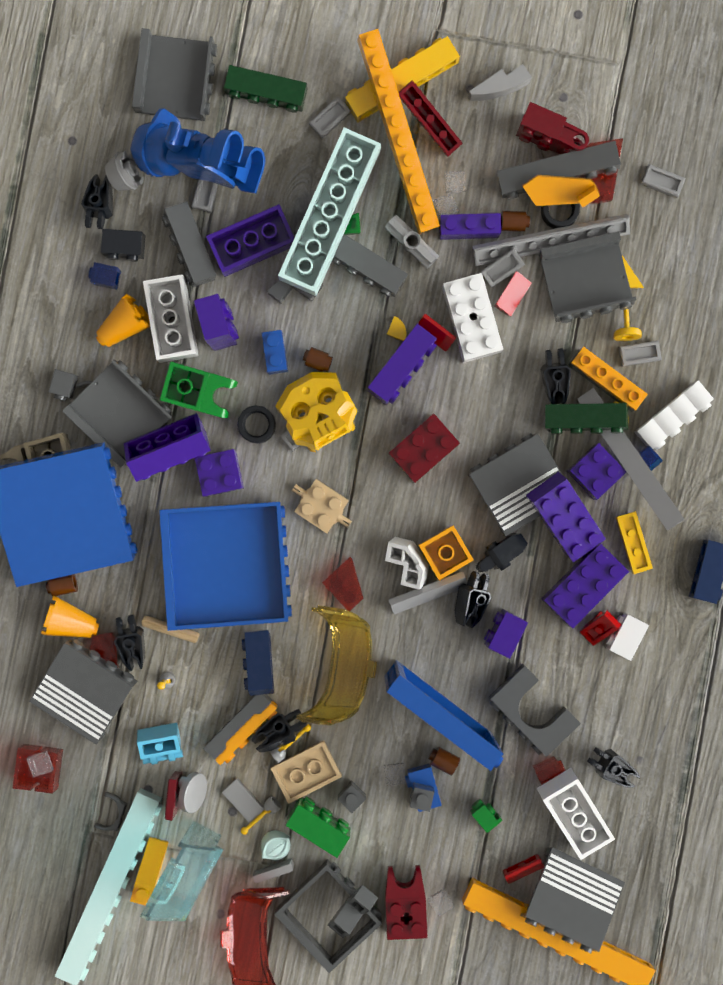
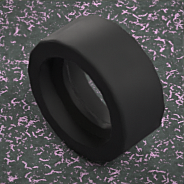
[541,204,580,229]
[237,405,276,444]

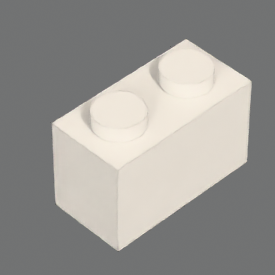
[606,613,649,661]

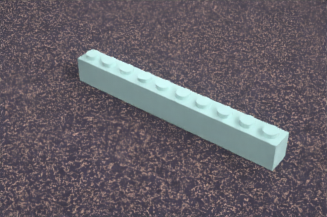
[55,788,163,985]

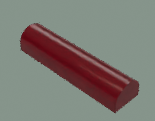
[398,80,463,157]

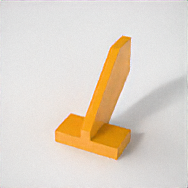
[522,175,600,208]

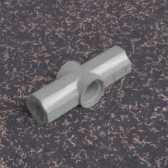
[385,215,439,269]

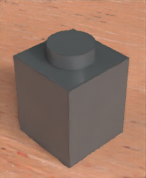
[49,369,79,401]
[338,780,366,813]
[409,782,434,812]

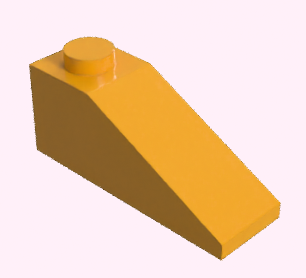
[130,837,169,906]

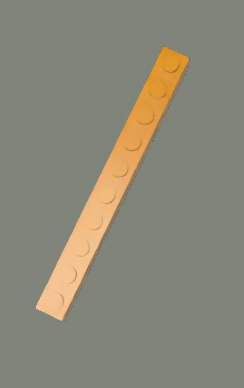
[357,29,440,234]
[462,877,655,985]

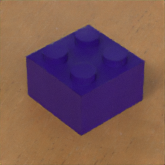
[566,443,626,500]
[195,449,244,497]
[484,609,528,659]

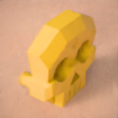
[275,372,357,452]

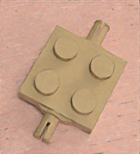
[292,479,352,533]

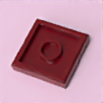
[164,771,182,821]

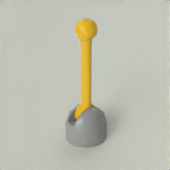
[157,672,176,690]
[269,724,311,763]
[241,796,282,835]

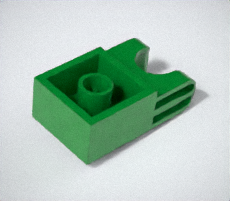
[160,361,238,418]

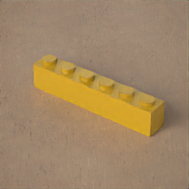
[345,36,460,123]

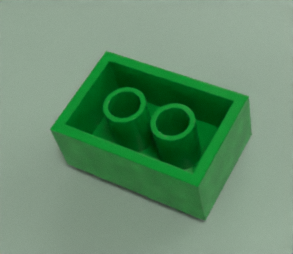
[285,797,351,858]

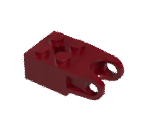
[516,102,589,154]
[385,865,428,940]

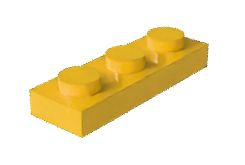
[615,511,653,574]

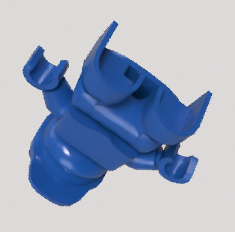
[130,108,265,194]

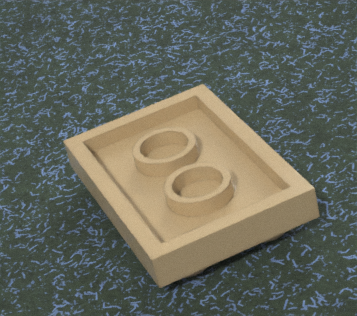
[271,740,342,804]

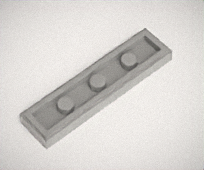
[389,572,467,615]

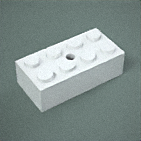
[442,273,503,363]
[143,274,199,363]
[537,768,615,860]

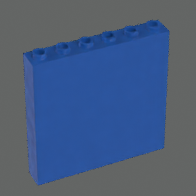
[0,442,137,587]
[159,502,292,631]
[385,660,504,771]

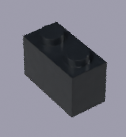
[101,229,146,262]

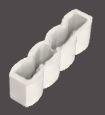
[635,380,714,450]

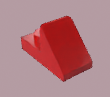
[580,610,621,646]

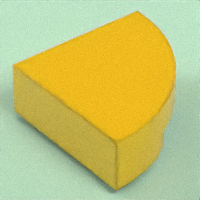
[387,316,407,341]

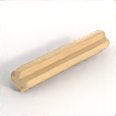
[141,615,199,643]

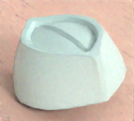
[261,830,291,861]

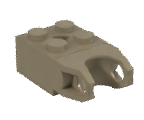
[0,433,72,462]

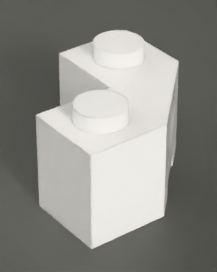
[385,537,429,590]

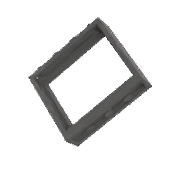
[274,859,382,973]

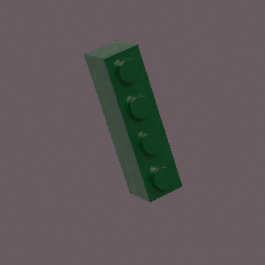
[224,65,308,113]
[545,403,628,434]

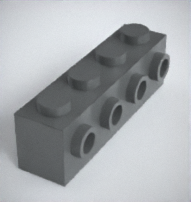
[162,201,216,288]

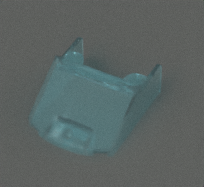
[140,821,224,921]

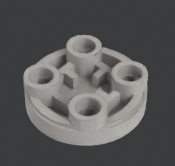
[176,772,207,813]

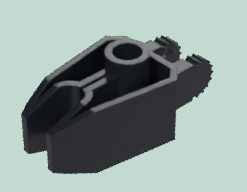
[81,174,113,229]
[540,348,571,404]
[475,534,528,573]
[454,571,491,628]
[114,615,145,671]
[251,709,307,752]
[587,747,640,788]

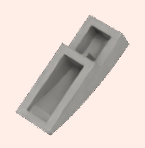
[468,64,532,101]

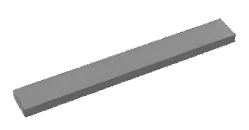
[472,214,630,266]
[577,388,685,531]

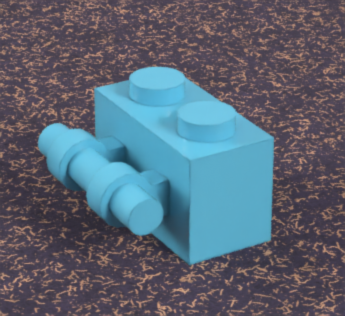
[137,723,183,765]

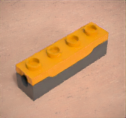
[568,346,648,412]
[203,694,278,765]

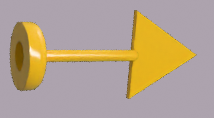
[613,255,644,341]

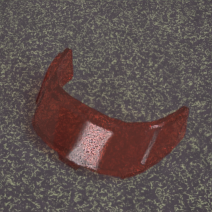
[220,887,290,985]

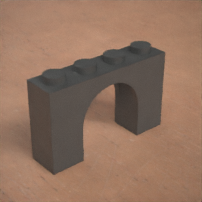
[489,664,581,757]

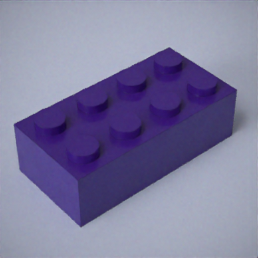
[206,204,294,277]
[194,294,239,351]
[368,323,437,406]
[124,413,211,482]
[526,471,606,563]
[541,543,629,629]

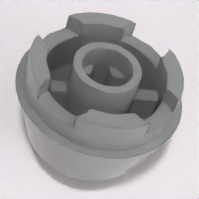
[105,151,144,191]

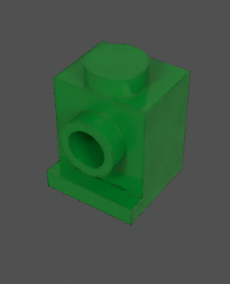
[470,799,503,833]

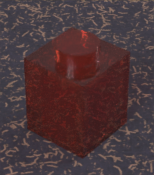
[533,756,566,785]

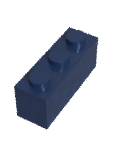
[688,539,723,604]
[242,630,275,696]

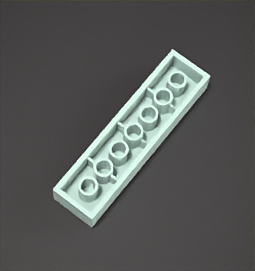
[278,128,381,296]

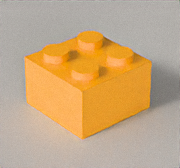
[418,525,474,580]

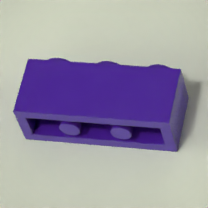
[439,213,501,240]

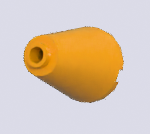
[96,294,150,347]
[41,596,99,638]

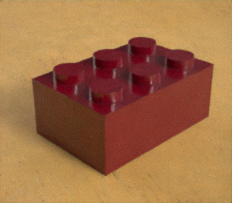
[388,414,460,483]

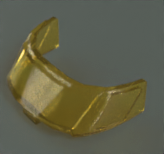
[296,605,377,725]

